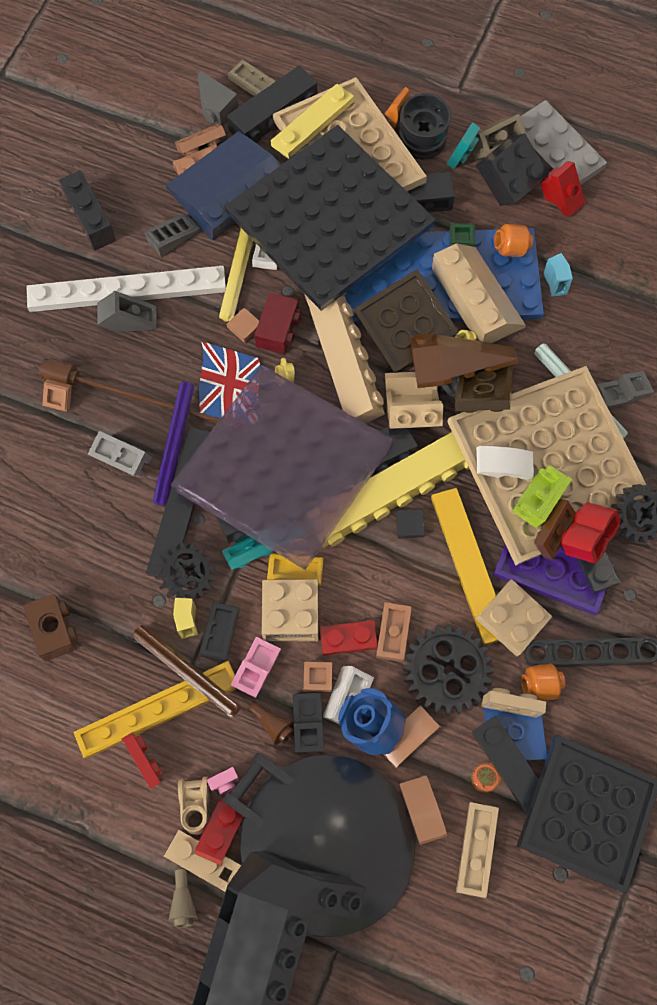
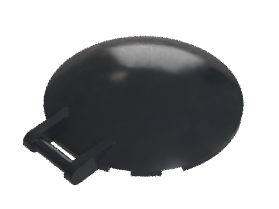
[222,752,415,937]

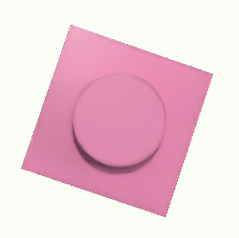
[207,767,240,795]

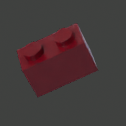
[254,292,302,355]

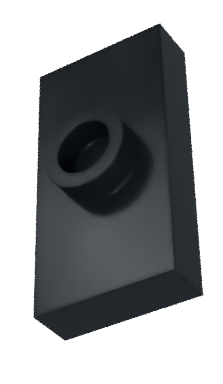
[199,602,240,662]

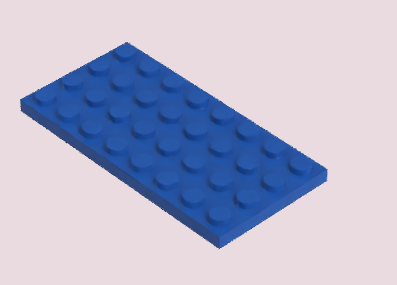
[345,228,544,326]

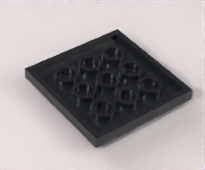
[516,735,657,894]

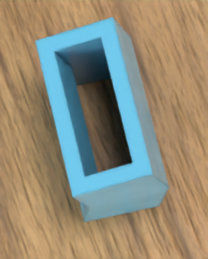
[543,253,573,296]

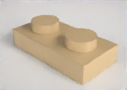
[482,688,546,718]

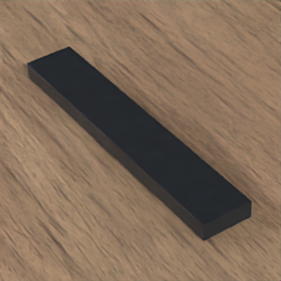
[146,428,215,577]

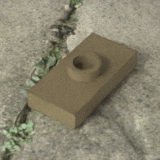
[228,59,276,96]

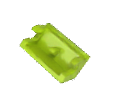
[512,465,572,528]

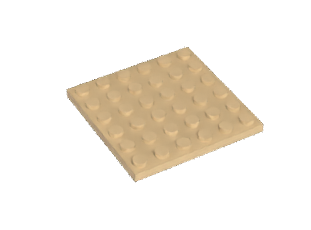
[447,366,646,565]

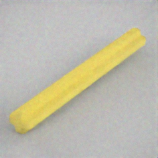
[219,228,253,322]

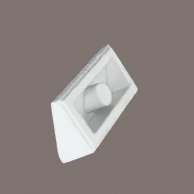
[323,666,374,724]

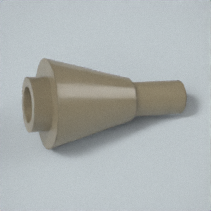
[168,869,198,928]

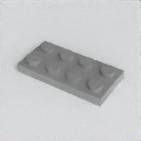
[520,100,607,185]

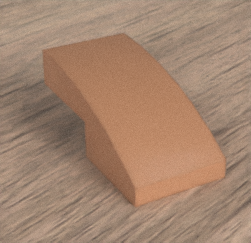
[383,705,440,768]
[399,775,447,845]

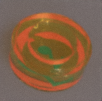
[471,762,501,793]

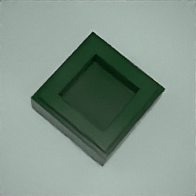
[449,223,475,247]

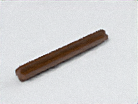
[133,625,241,717]

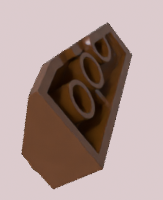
[410,333,519,388]

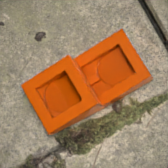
[384,86,410,130]

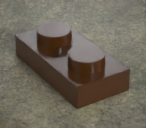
[534,499,576,560]

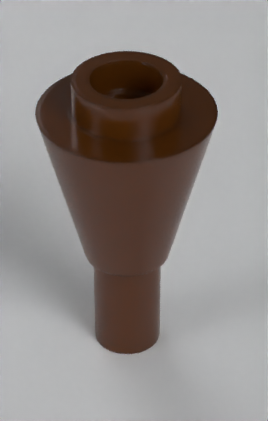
[248,700,294,745]

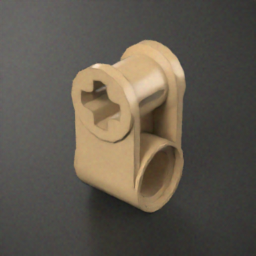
[178,776,210,835]

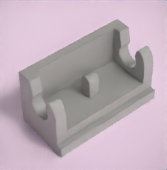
[88,431,152,477]

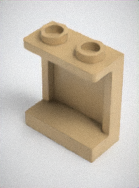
[385,372,443,429]

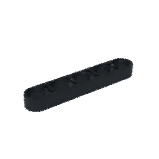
[524,637,657,667]

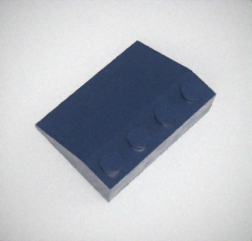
[166,131,281,241]

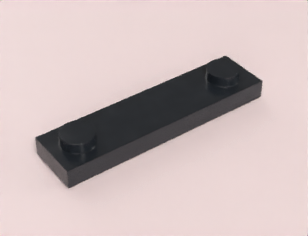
[471,716,539,815]

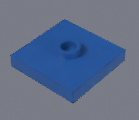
[483,707,547,764]

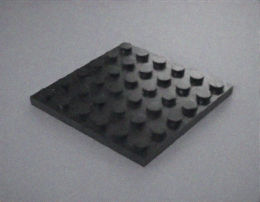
[224,125,436,311]

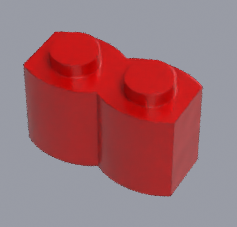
[561,502,621,564]

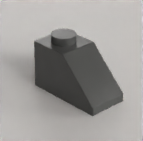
[198,71,239,126]
[97,291,157,332]

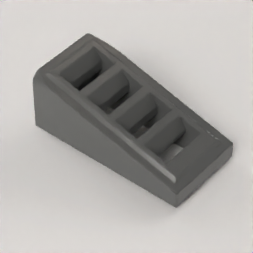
[145,213,200,257]

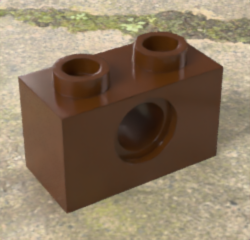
[23,594,78,662]

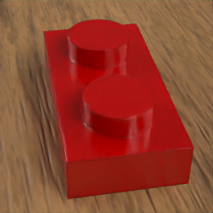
[320,620,378,656]
[121,732,163,789]
[194,799,244,866]

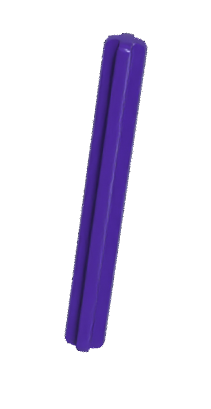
[153,381,194,506]

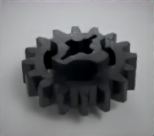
[611,484,657,543]
[155,542,215,601]

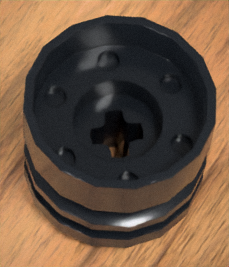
[398,93,451,160]

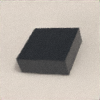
[396,509,425,539]

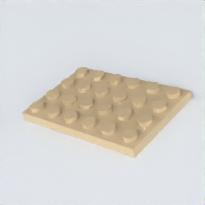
[273,77,427,191]

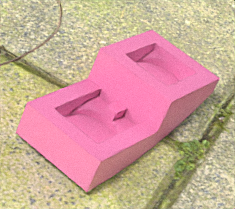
[231,637,281,698]

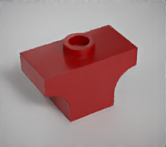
[540,161,586,217]

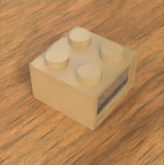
[262,580,318,642]

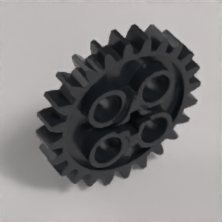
[403,624,494,716]

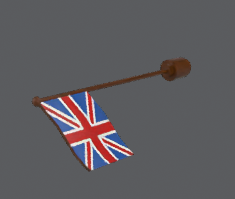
[39,341,263,438]

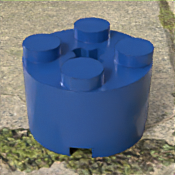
[338,688,406,755]

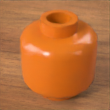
[494,224,533,257]
[521,663,565,701]

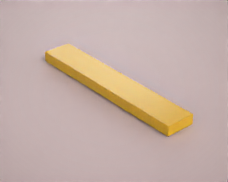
[431,488,499,646]
[74,661,236,759]

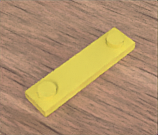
[271,84,354,159]

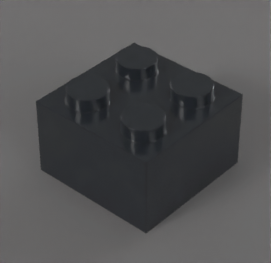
[476,133,549,206]

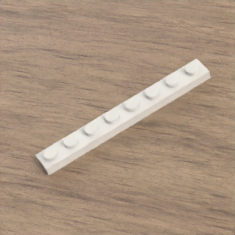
[27,266,226,312]

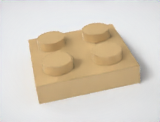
[476,579,552,656]

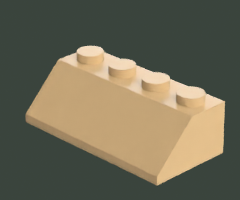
[432,244,526,343]

